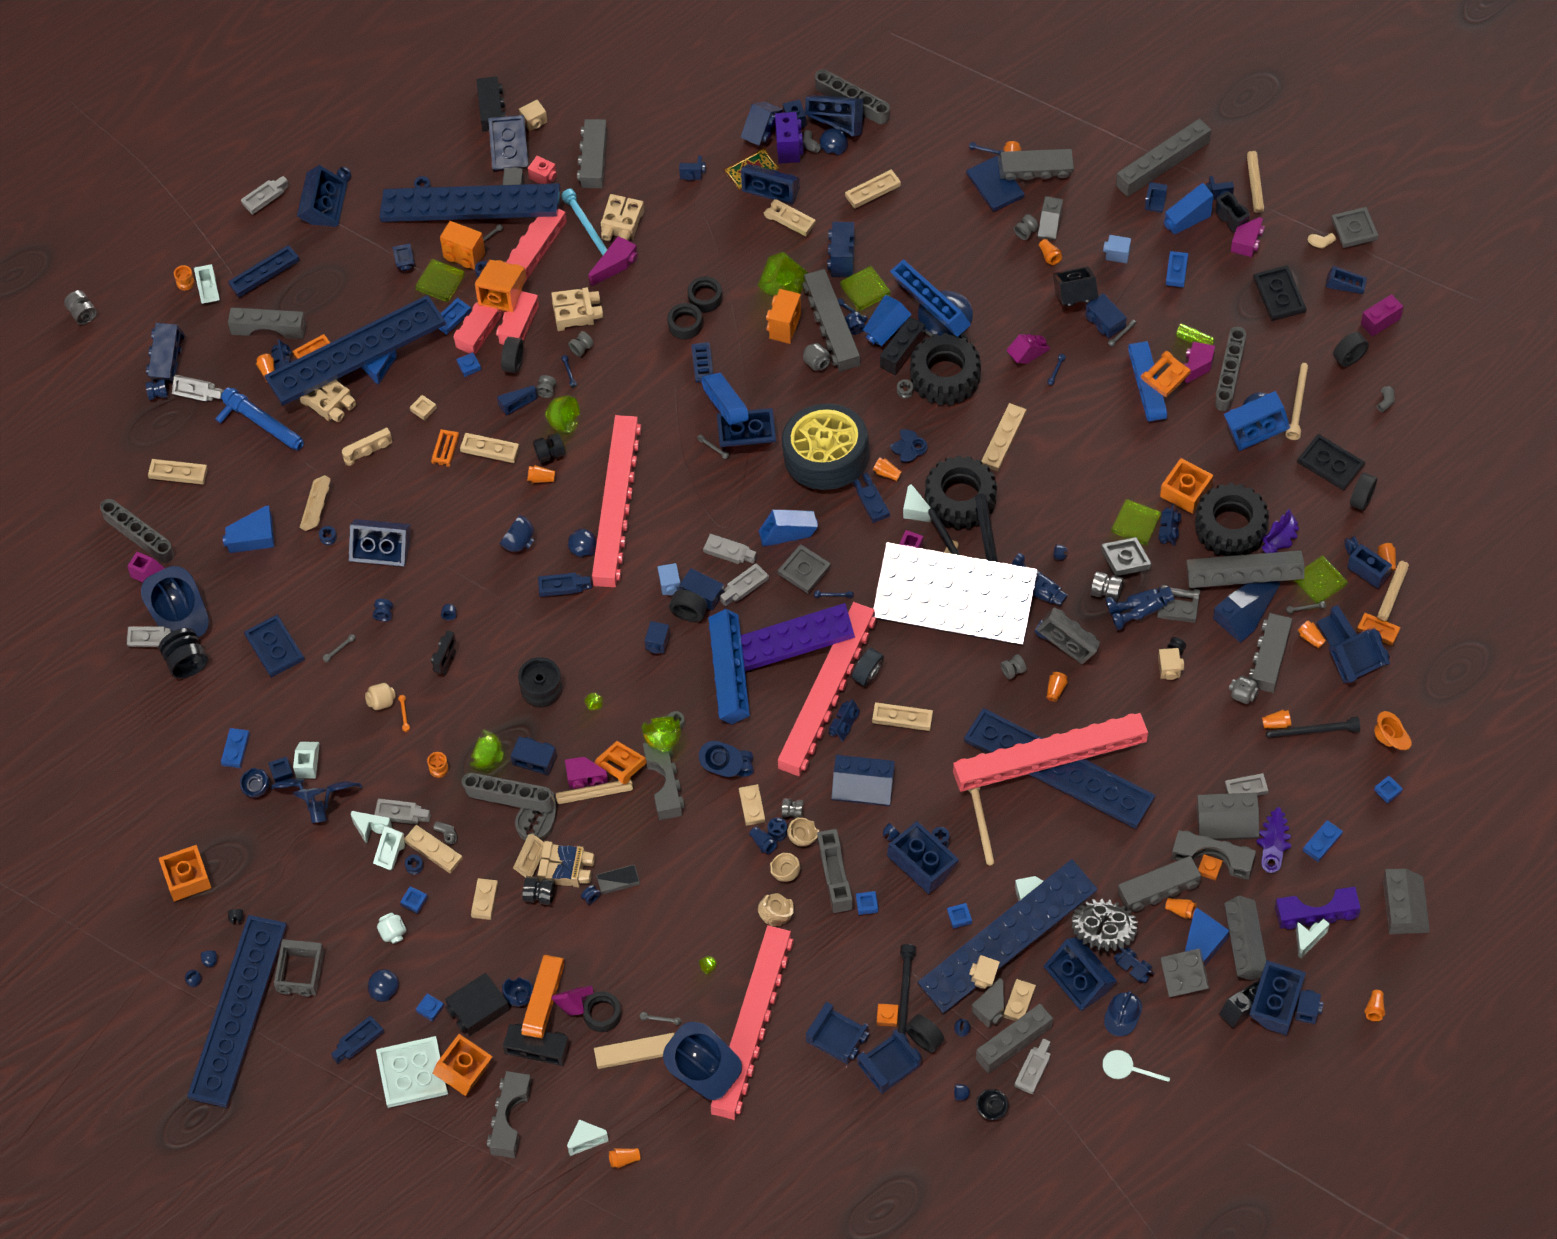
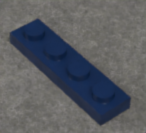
[228,245,299,297]

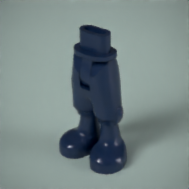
[1011,552,1068,606]
[1105,587,1175,630]

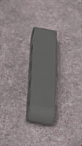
[815,69,890,124]
[1215,327,1246,411]
[100,499,174,563]
[462,773,555,812]

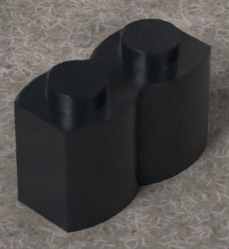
[1215,192,1250,233]

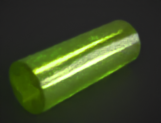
[1176,323,1215,345]

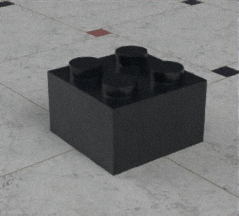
[1053,266,1098,306]

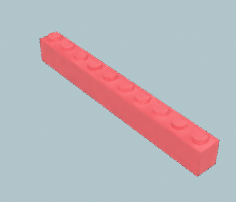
[454,209,567,355]
[592,415,641,587]
[778,602,877,777]
[953,713,1148,792]
[711,925,794,1120]

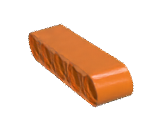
[522,955,564,1038]

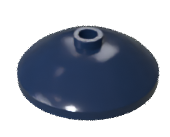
[918,290,973,336]

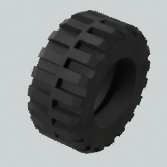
[910,333,981,405]
[925,455,997,530]
[1195,483,1269,557]

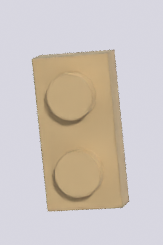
[739,784,765,826]
[513,834,544,878]
[471,878,498,920]
[1004,979,1036,1021]

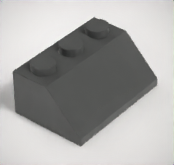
[1036,607,1100,664]
[1196,792,1259,840]
[1383,869,1430,934]

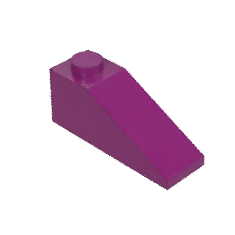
[588,236,638,286]

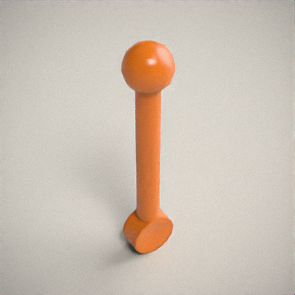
[398,695,410,732]

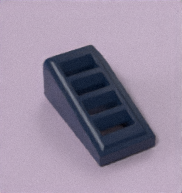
[1325,266,1367,294]
[691,342,713,382]
[497,386,537,415]

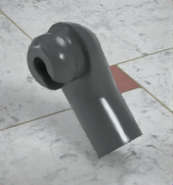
[803,130,821,153]
[1377,386,1395,412]
[433,821,457,844]

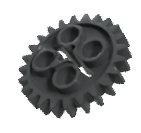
[1072,899,1137,951]

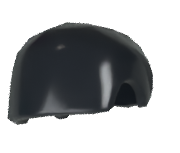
[976,1089,1009,1120]

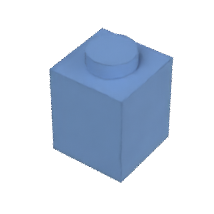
[1103,235,1131,263]
[657,563,680,595]

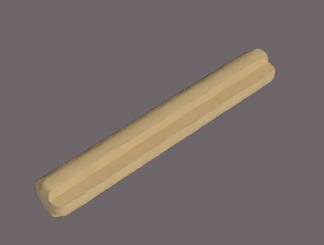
[1247,151,1264,213]
[1377,561,1409,621]
[555,779,633,804]

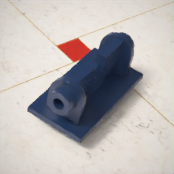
[271,339,292,370]
[1158,504,1181,546]
[828,699,860,741]
[1114,947,1155,984]

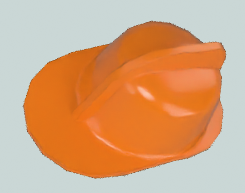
[1374,711,1412,750]

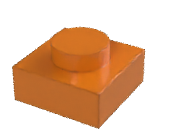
[1198,854,1223,881]
[877,1004,898,1027]

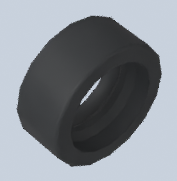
[687,276,722,312]
[667,303,703,339]
[1333,332,1369,367]
[501,336,524,373]
[1350,472,1378,511]
[669,590,708,622]
[583,991,621,1032]
[905,1014,944,1053]

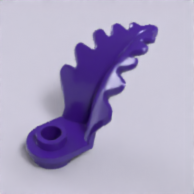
[1262,509,1299,553]
[1256,807,1291,873]

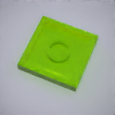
[415,259,465,302]
[840,266,890,311]
[1111,499,1161,545]
[1295,555,1348,604]

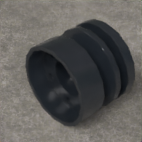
[158,628,209,679]

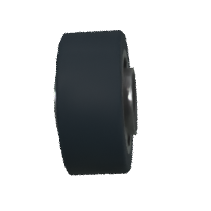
[852,648,884,686]

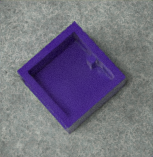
[775,112,803,164]

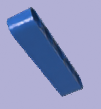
[1128,341,1167,422]
[701,373,749,425]

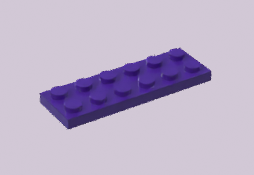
[741,603,855,671]

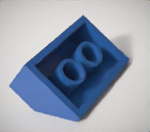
[1224,391,1290,451]

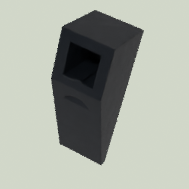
[1219,980,1260,1028]

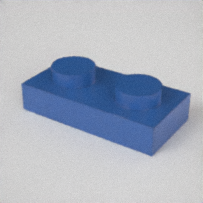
[1166,251,1188,287]
[439,298,472,335]
[221,728,250,768]
[1303,820,1343,862]

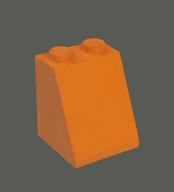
[475,260,526,312]

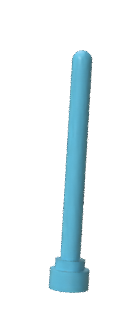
[561,189,607,255]

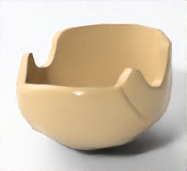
[787,818,819,847]
[770,853,800,882]

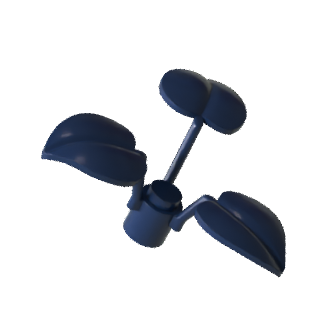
[271,778,362,823]

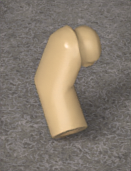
[1308,233,1336,249]

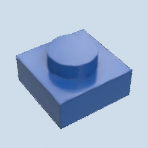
[456,352,481,377]
[1374,776,1403,804]
[400,886,428,914]
[856,891,878,915]
[947,903,972,929]
[416,994,444,1022]

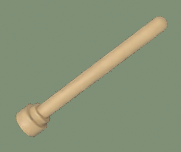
[1285,363,1308,440]
[969,787,994,866]

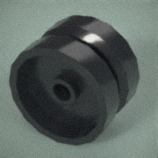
[518,657,563,707]

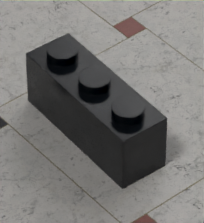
[476,76,506,132]
[880,316,925,376]
[503,1024,570,1066]

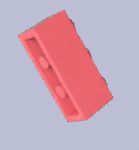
[496,291,539,345]

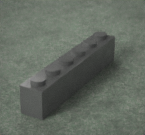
[1116,118,1211,197]
[802,269,860,372]
[1186,551,1304,588]

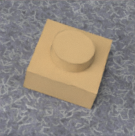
[410,395,437,421]

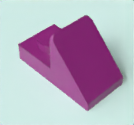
[552,986,593,1016]

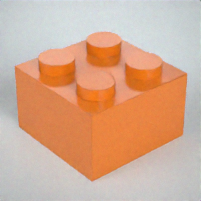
[440,221,486,270]
[766,289,802,344]
[1160,458,1214,514]
[159,845,211,901]
[432,1034,493,1096]

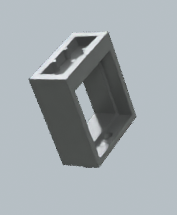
[274,939,324,996]

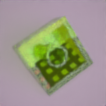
[758,252,808,297]

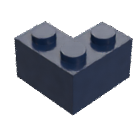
[741,101,784,145]

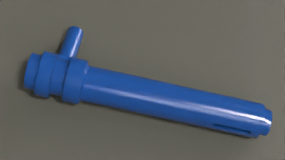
[215,387,304,451]

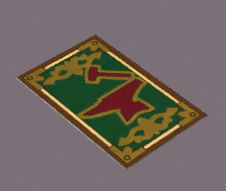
[723,148,781,191]

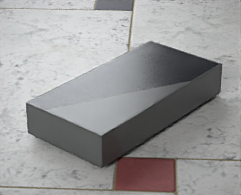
[596,864,640,895]

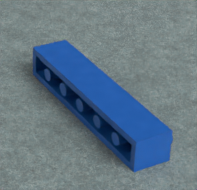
[890,259,971,337]
[708,609,750,724]

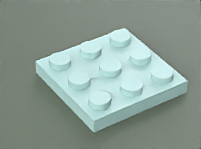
[376,1036,448,1108]

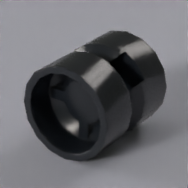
[533,432,566,463]
[522,876,555,905]

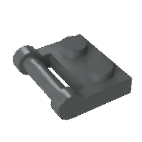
[1157,585,1200,623]

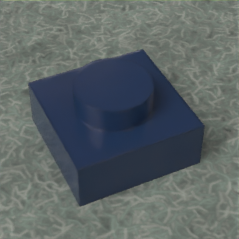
[268,756,293,782]

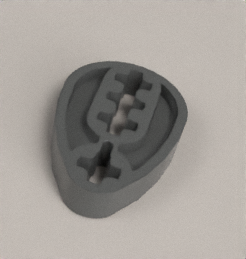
[515,791,557,841]

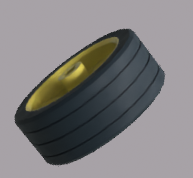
[782,404,870,490]

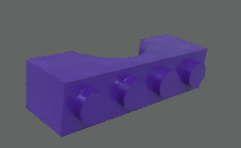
[1275,887,1361,929]

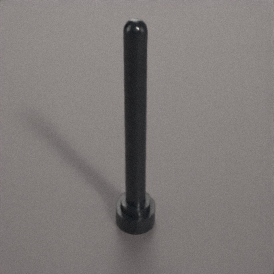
[928,508,961,556]
[1266,716,1360,738]
[898,944,916,1035]

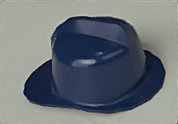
[698,741,743,777]
[1104,991,1142,1037]

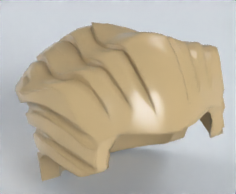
[758,893,794,926]

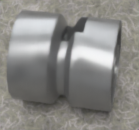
[64,290,97,325]
[1090,571,1123,602]

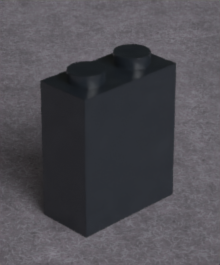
[445,972,510,1037]

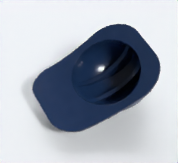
[141,566,209,638]
[663,1022,742,1100]

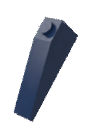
[1213,581,1280,643]

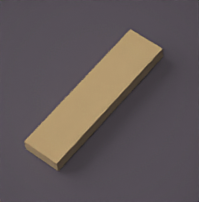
[594,1033,674,1069]

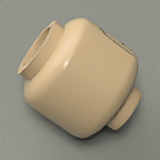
[365,683,395,710]

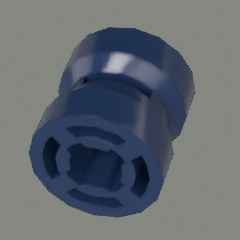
[146,379,168,400]
[736,750,754,777]

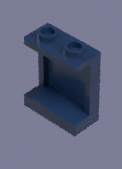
[1328,628,1390,683]
[805,1002,870,1065]
[857,1029,921,1094]

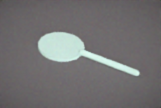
[1103,1050,1170,1081]

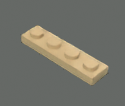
[982,403,1026,472]

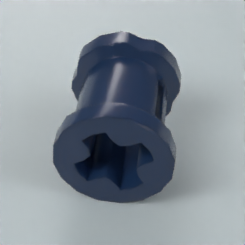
[932,827,949,848]

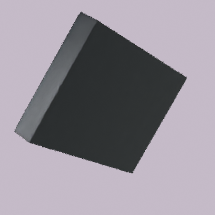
[1253,265,1307,321]
[1297,434,1365,491]

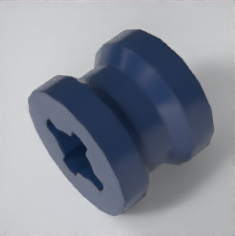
[845,312,865,335]
[372,599,393,621]
[767,817,787,842]

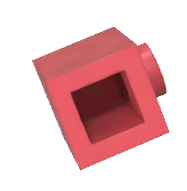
[528,156,557,184]

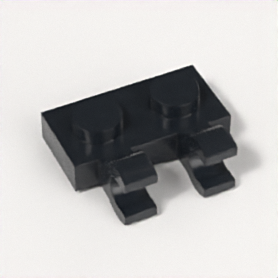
[431,630,456,675]

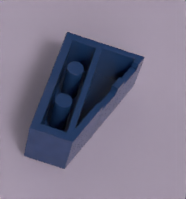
[805,95,863,136]
[827,222,854,278]
[146,323,185,383]

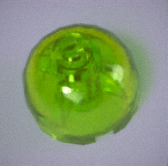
[545,396,580,433]
[641,716,681,752]
[469,729,504,770]

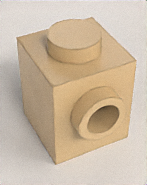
[519,100,547,131]
[1158,648,1184,680]
[969,955,1000,989]

